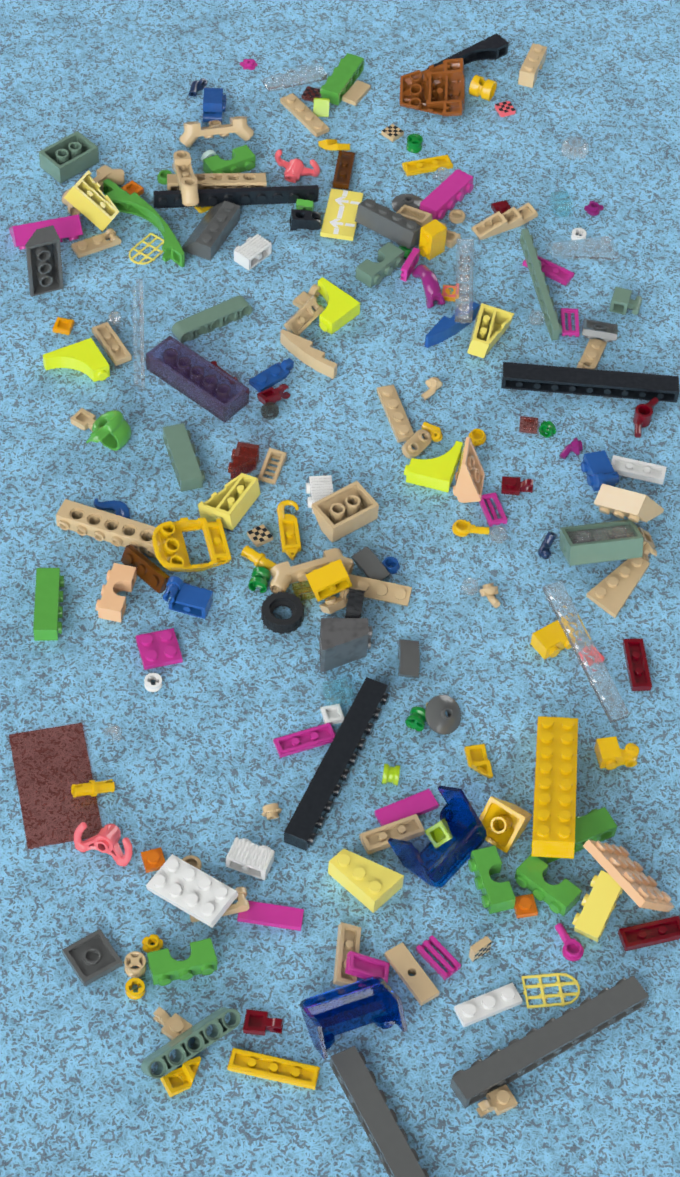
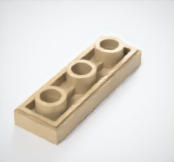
[384,942,440,1006]

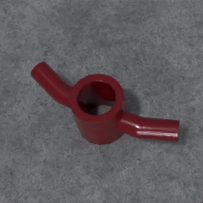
[633,397,659,438]

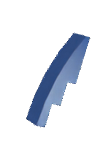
[424,302,480,348]

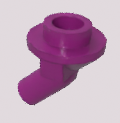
[559,437,583,459]

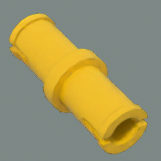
[241,545,276,571]
[71,779,115,798]

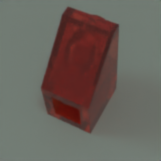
[228,442,260,480]

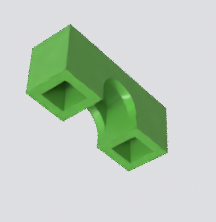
[203,145,256,173]
[468,846,516,914]
[514,855,582,916]
[147,938,217,986]

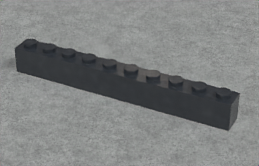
[501,362,679,403]
[284,677,390,851]

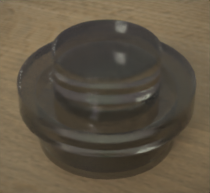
[261,402,279,420]

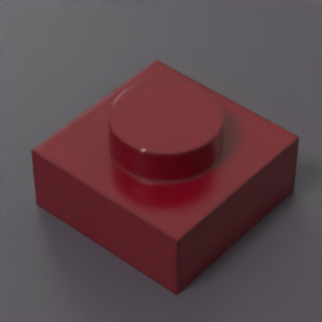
[491,200,511,214]

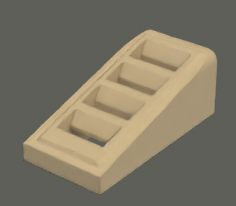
[258,447,287,485]

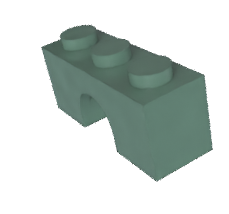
[355,242,404,288]

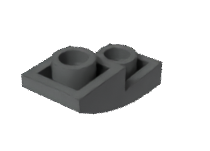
[351,547,390,581]
[398,639,420,678]

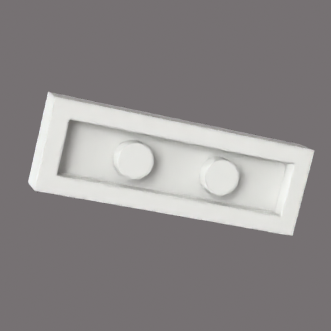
[611,455,667,485]
[454,983,523,1027]

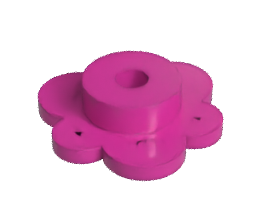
[240,59,258,70]

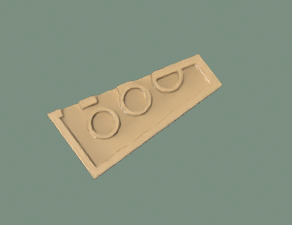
[586,557,650,618]

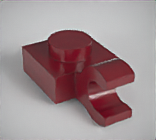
[257,384,291,406]
[501,476,533,495]
[243,1009,283,1036]

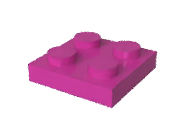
[135,628,183,670]

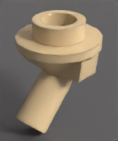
[421,377,443,400]
[479,583,500,608]

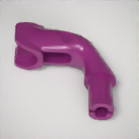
[412,265,445,308]

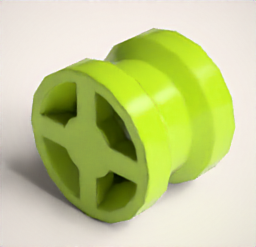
[382,763,401,786]

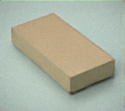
[342,80,371,106]

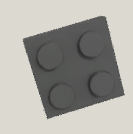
[582,319,618,342]
[62,929,123,987]

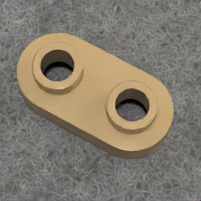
[402,429,432,459]

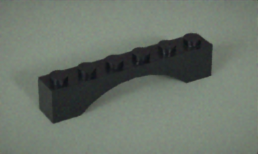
[427,33,509,69]

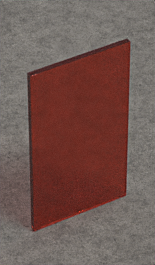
[9,723,102,849]

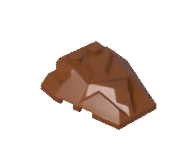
[400,58,465,117]

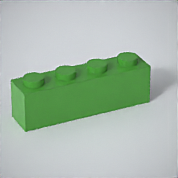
[320,53,364,105]
[33,568,64,641]
[531,807,617,864]

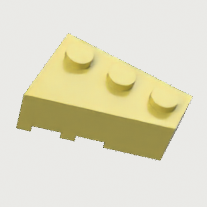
[64,170,119,232]
[467,303,514,358]
[197,473,261,531]
[328,849,404,913]
[572,870,623,942]

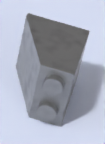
[319,618,372,672]

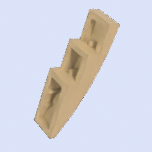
[471,202,538,240]
[396,205,461,248]
[280,329,337,379]

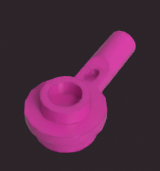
[555,923,584,961]

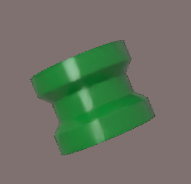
[406,134,423,153]
[405,706,427,732]

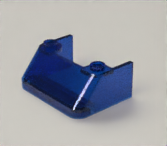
[388,786,487,888]
[300,977,408,1059]

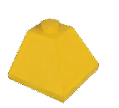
[472,796,532,853]

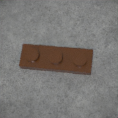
[332,151,355,190]
[121,544,170,594]

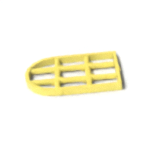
[129,233,164,265]
[521,973,580,1009]

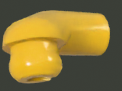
[421,422,443,442]

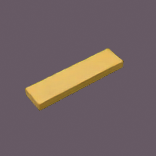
[227,1048,320,1090]

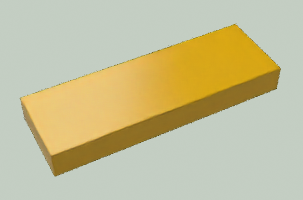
[402,155,453,176]

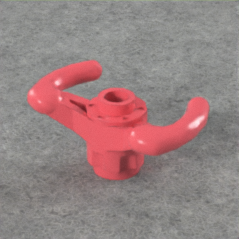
[275,149,320,183]
[74,822,133,866]

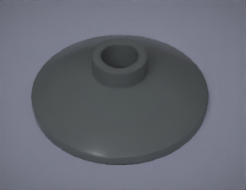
[392,194,423,212]
[425,695,461,735]

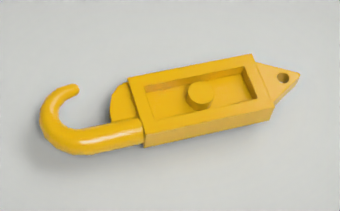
[277,500,301,561]

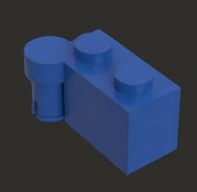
[203,88,226,125]
[581,450,619,492]
[163,576,213,619]

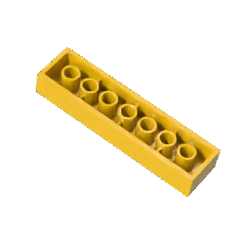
[531,716,578,859]

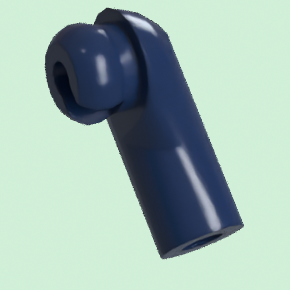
[189,78,207,97]
[538,531,557,560]

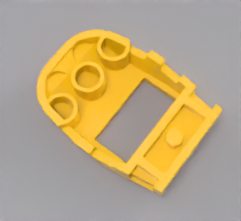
[152,517,231,572]

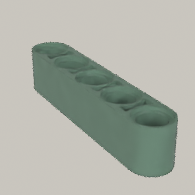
[171,295,253,344]
[141,1007,241,1079]

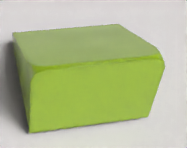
[313,98,330,117]
[424,818,453,849]

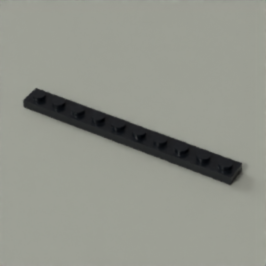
[153,185,319,208]

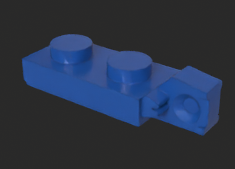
[249,358,294,393]

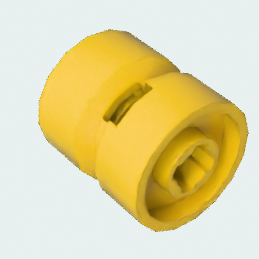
[469,75,497,101]

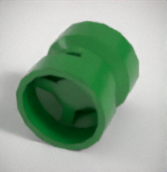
[248,567,271,593]

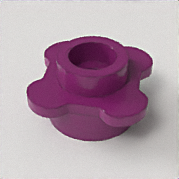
[584,201,604,216]

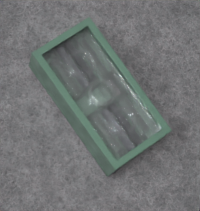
[559,519,644,566]

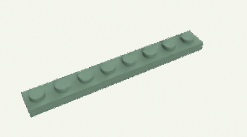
[519,228,562,341]

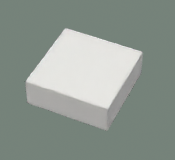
[320,703,344,725]

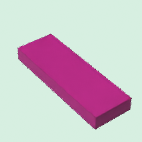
[522,255,575,286]
[273,723,335,758]
[374,789,439,826]
[237,901,304,931]

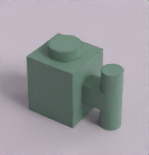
[609,287,643,315]

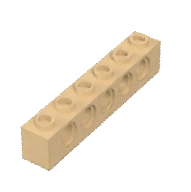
[167,173,267,190]
[56,499,156,558]

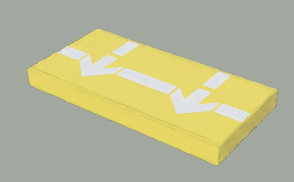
[320,188,363,241]

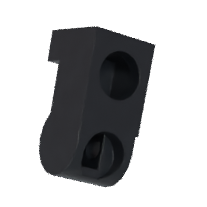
[289,209,321,231]

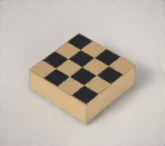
[381,124,404,142]
[247,525,273,547]
[469,936,492,962]

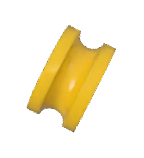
[125,978,145,1000]

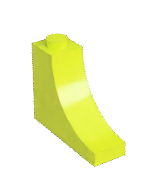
[317,277,360,335]
[43,338,110,382]
[404,441,463,492]

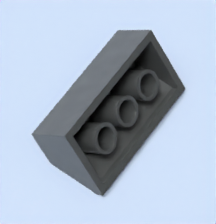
[355,198,422,249]
[182,201,240,261]
[25,225,64,297]

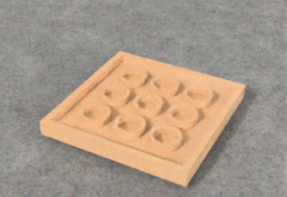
[583,839,675,912]

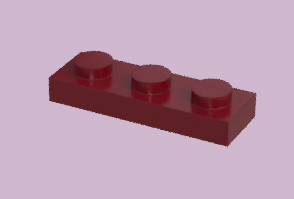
[622,638,652,691]
[618,916,680,951]

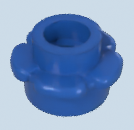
[382,557,400,574]

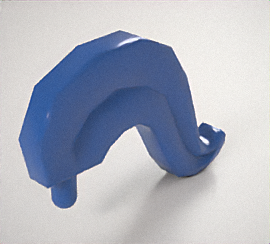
[94,498,130,519]

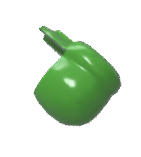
[86,410,132,451]

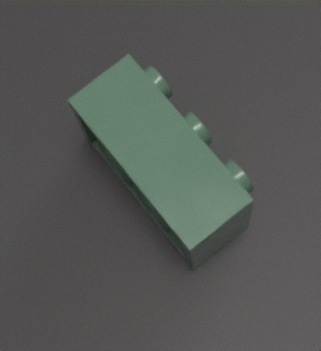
[39,131,99,184]

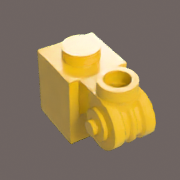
[594,736,639,770]

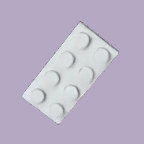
[146,854,238,928]

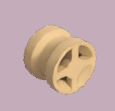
[124,951,146,978]

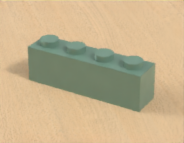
[163,423,205,492]

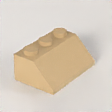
[311,481,379,543]
[593,484,664,523]

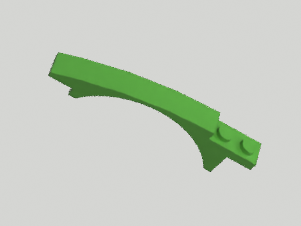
[103,179,185,268]

